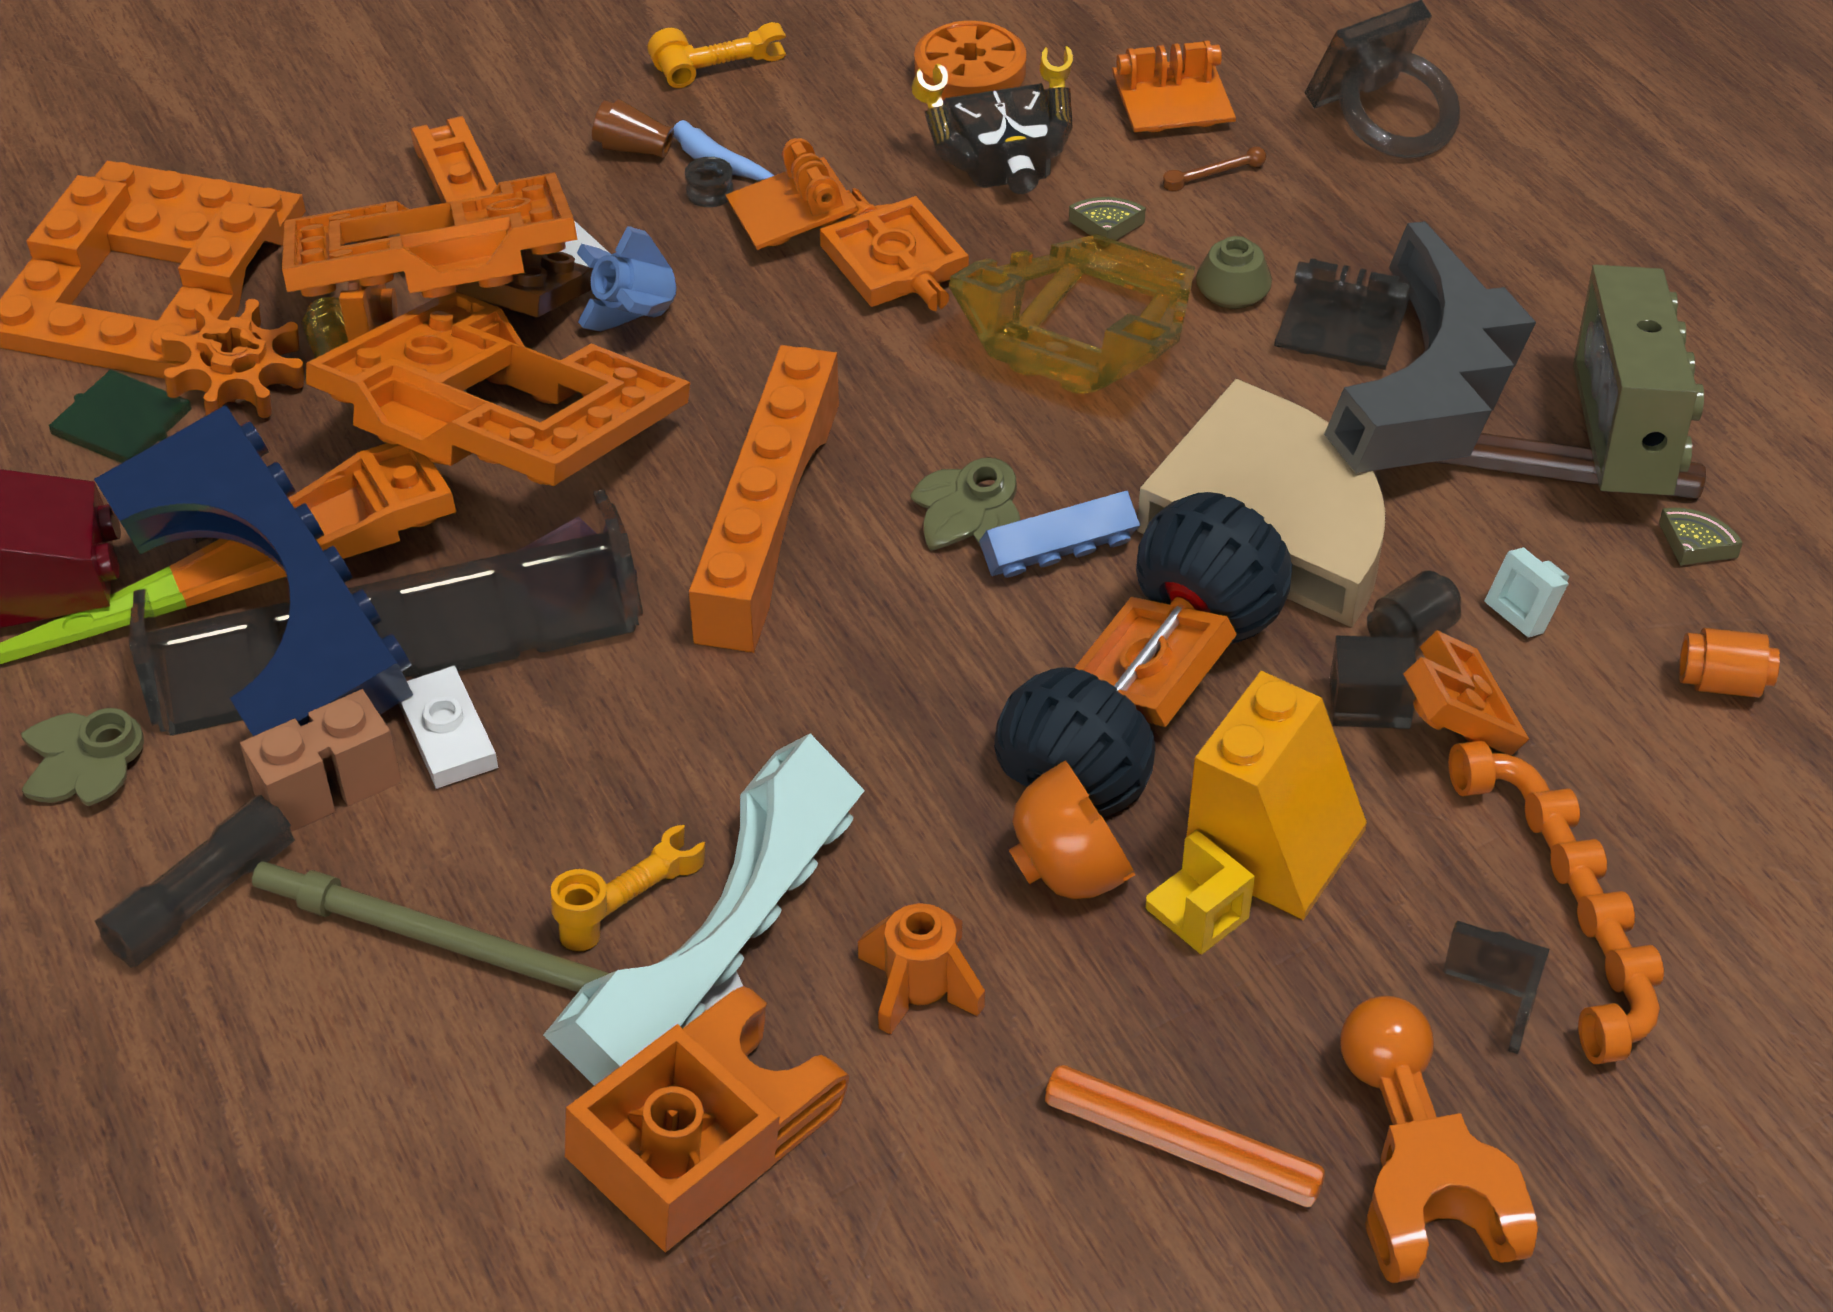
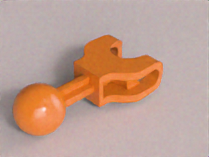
[1340,996,1538,1283]

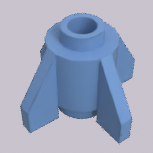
[577,226,676,332]

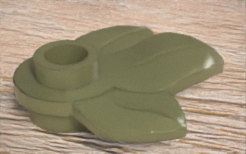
[910,457,1021,550]
[21,708,144,806]

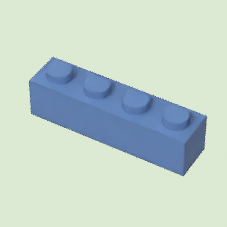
[979,490,1140,578]

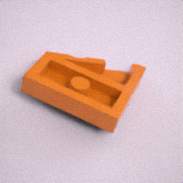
[339,279,397,342]

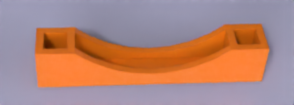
[689,345,839,653]

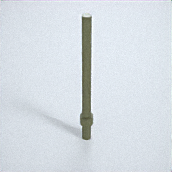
[252,861,610,992]

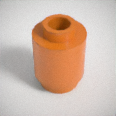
[1679,628,1780,698]

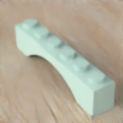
[543,733,865,1086]

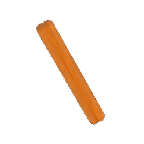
[1045,1065,1325,1207]

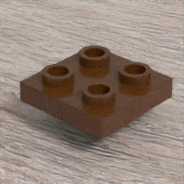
[456,249,593,317]

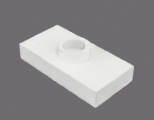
[399,666,498,789]

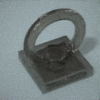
[1304,0,1460,158]

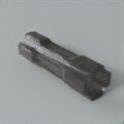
[94,795,295,967]

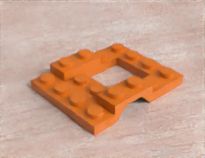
[0,160,306,379]
[282,172,578,298]
[306,292,690,486]

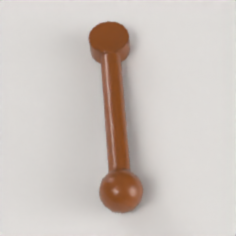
[1163,146,1267,191]

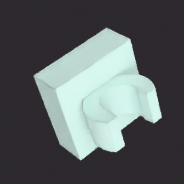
[1484,547,1570,638]

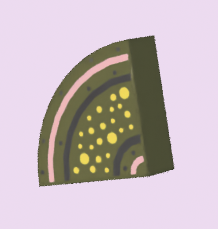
[1069,197,1146,246]
[1659,508,1743,566]

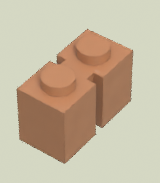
[240,689,402,837]

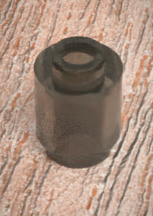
[1367,570,1462,655]

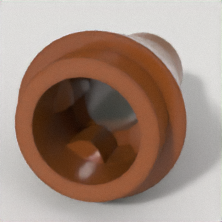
[592,99,674,158]

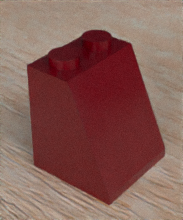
[0,469,121,628]

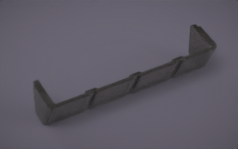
[129,489,643,736]

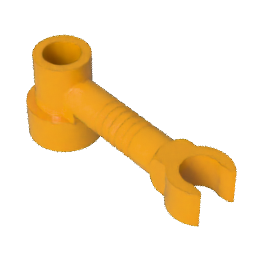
[647,22,787,88]
[551,825,705,951]

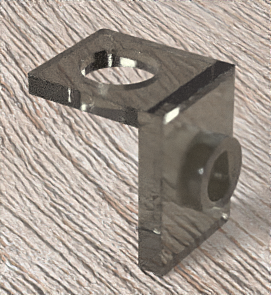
[1443,921,1550,1054]

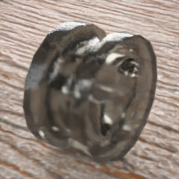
[685,157,734,207]

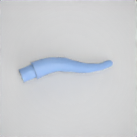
[673,120,775,182]

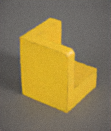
[1146,830,1255,955]

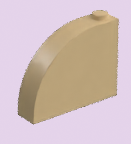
[1137,379,1385,628]

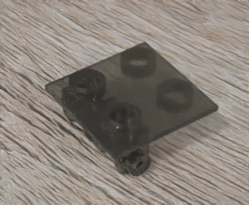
[1274,258,1410,370]

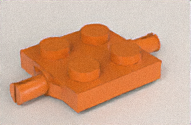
[820,188,969,311]

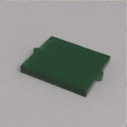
[48,369,192,463]

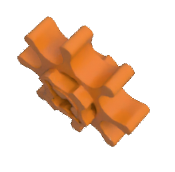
[161,299,304,418]

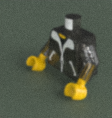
[912,46,1073,194]

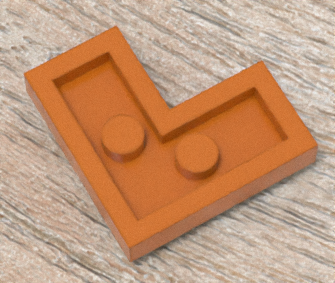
[1403,630,1530,756]

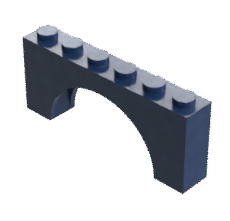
[94,405,413,736]

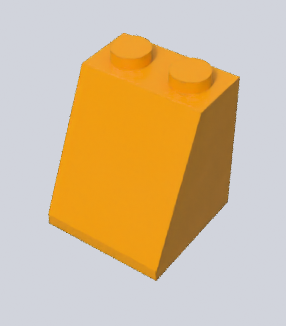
[1187,671,1367,920]

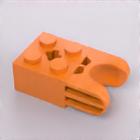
[565,986,849,1253]

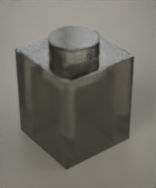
[1329,635,1416,729]

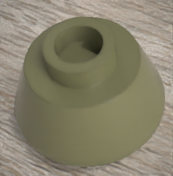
[1196,236,1272,309]

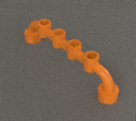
[1448,741,1664,1064]

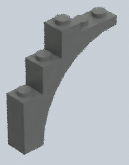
[1324,221,1536,473]

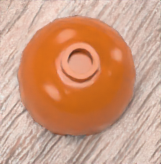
[1009,760,1135,899]

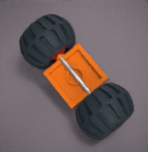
[994,492,1292,817]

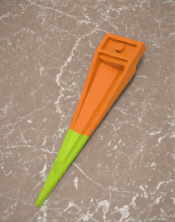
[0,443,456,664]

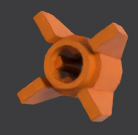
[858,903,985,1035]

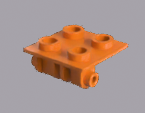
[1112,40,1236,132]
[726,138,858,250]

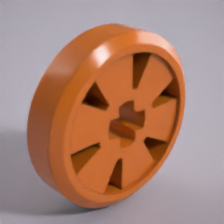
[914,21,1026,105]

